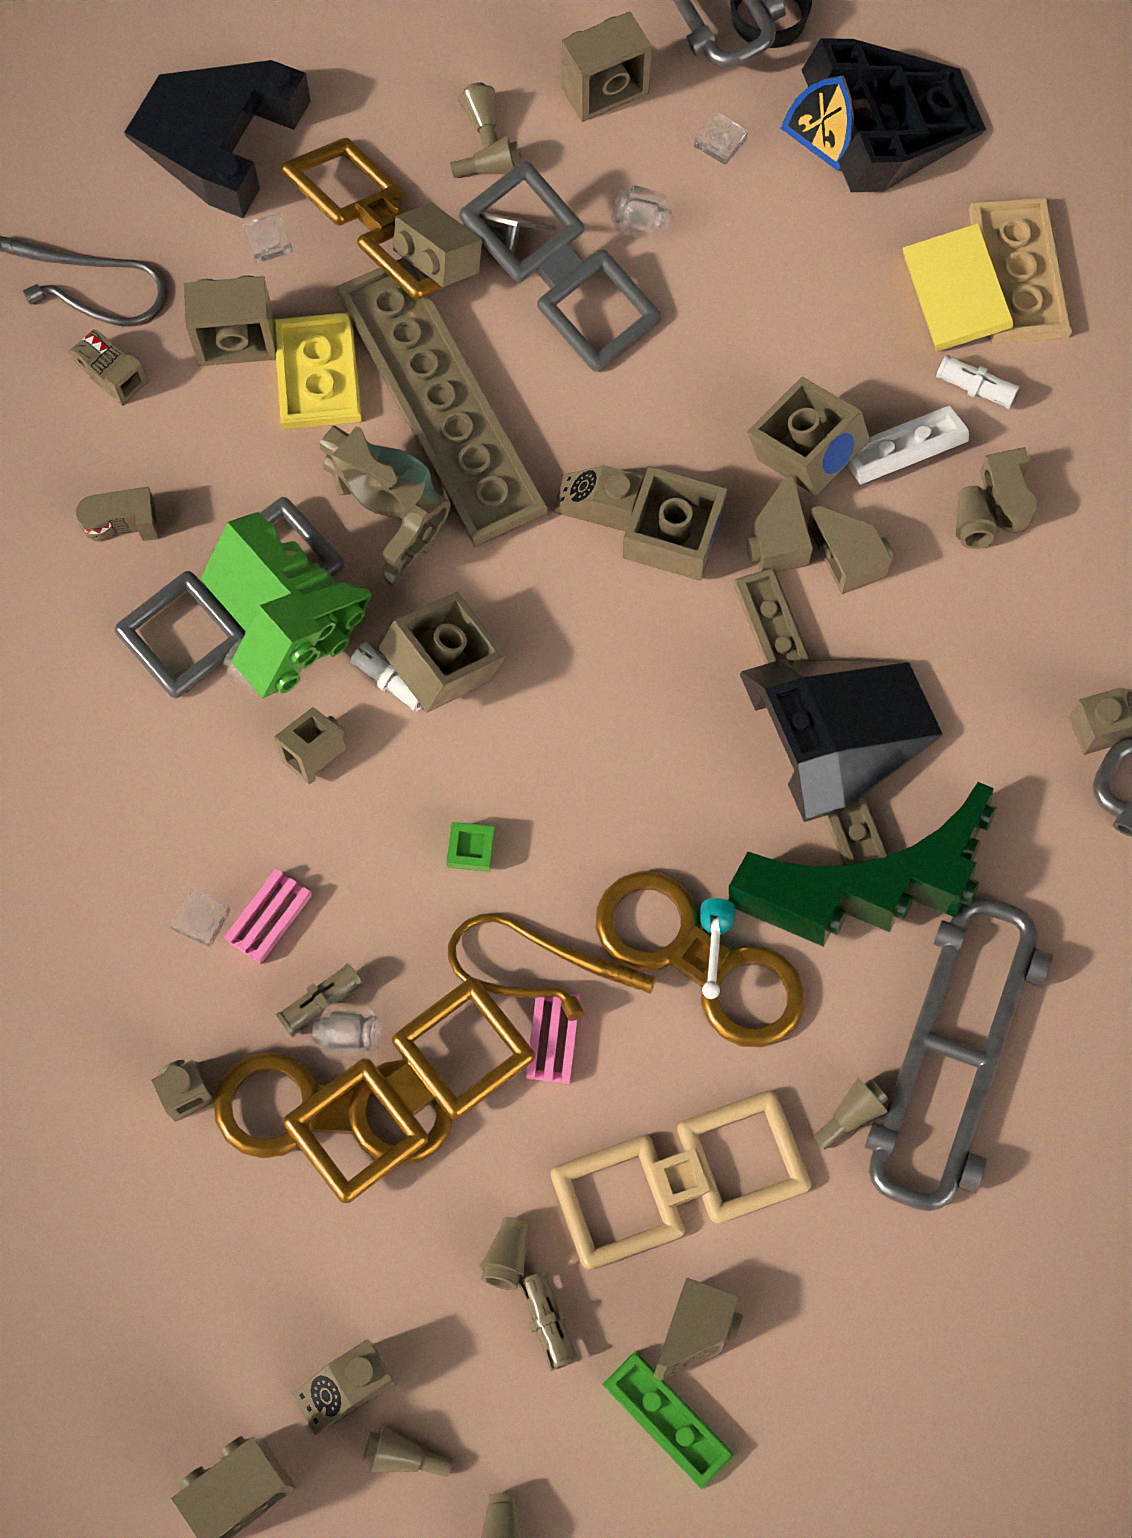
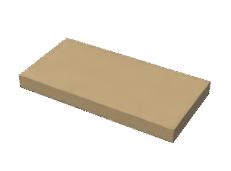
[969,197,1072,344]

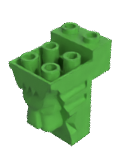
[200,511,372,698]

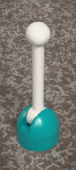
[700,898,735,999]

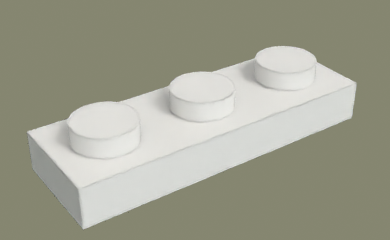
[846,405,969,485]

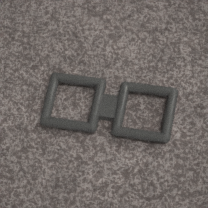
[459,161,662,372]
[114,497,344,698]

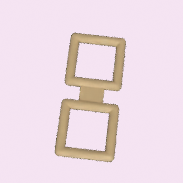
[551,1091,811,1270]

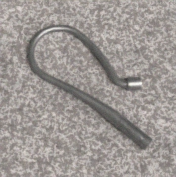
[0,236,166,327]

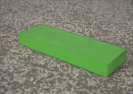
[602,1351,735,1490]

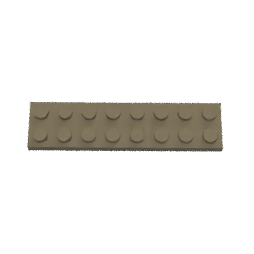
[336,258,547,547]

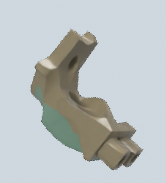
[320,425,451,586]

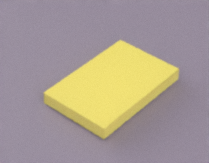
[902,223,1013,352]
[273,312,362,430]

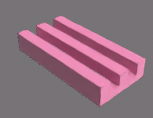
[224,869,312,965]
[526,993,580,1084]

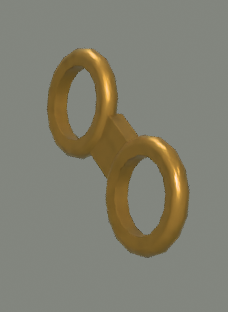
[595,871,805,1048]
[214,1052,454,1166]

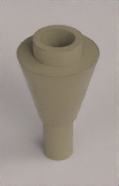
[458,82,498,148]
[450,135,522,178]
[812,1078,888,1150]
[363,1425,453,1477]

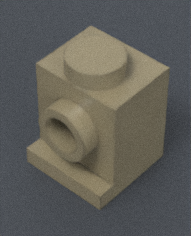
[274,707,346,785]
[151,1059,214,1121]

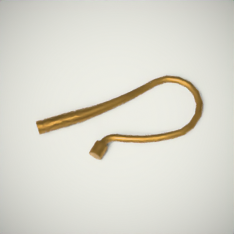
[448,913,656,1021]

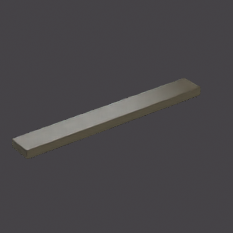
[734,567,889,865]

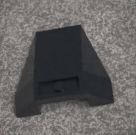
[740,660,943,822]

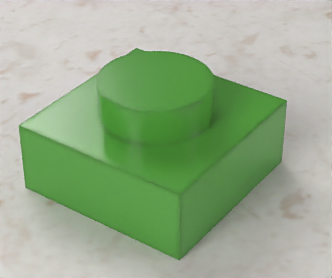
[446,822,495,872]

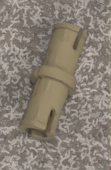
[276,963,364,1037]
[518,1271,578,1371]

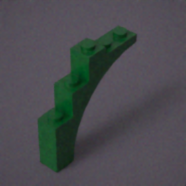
[729,782,997,947]

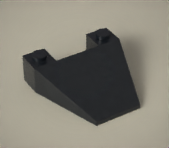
[801,38,986,193]
[124,60,311,218]

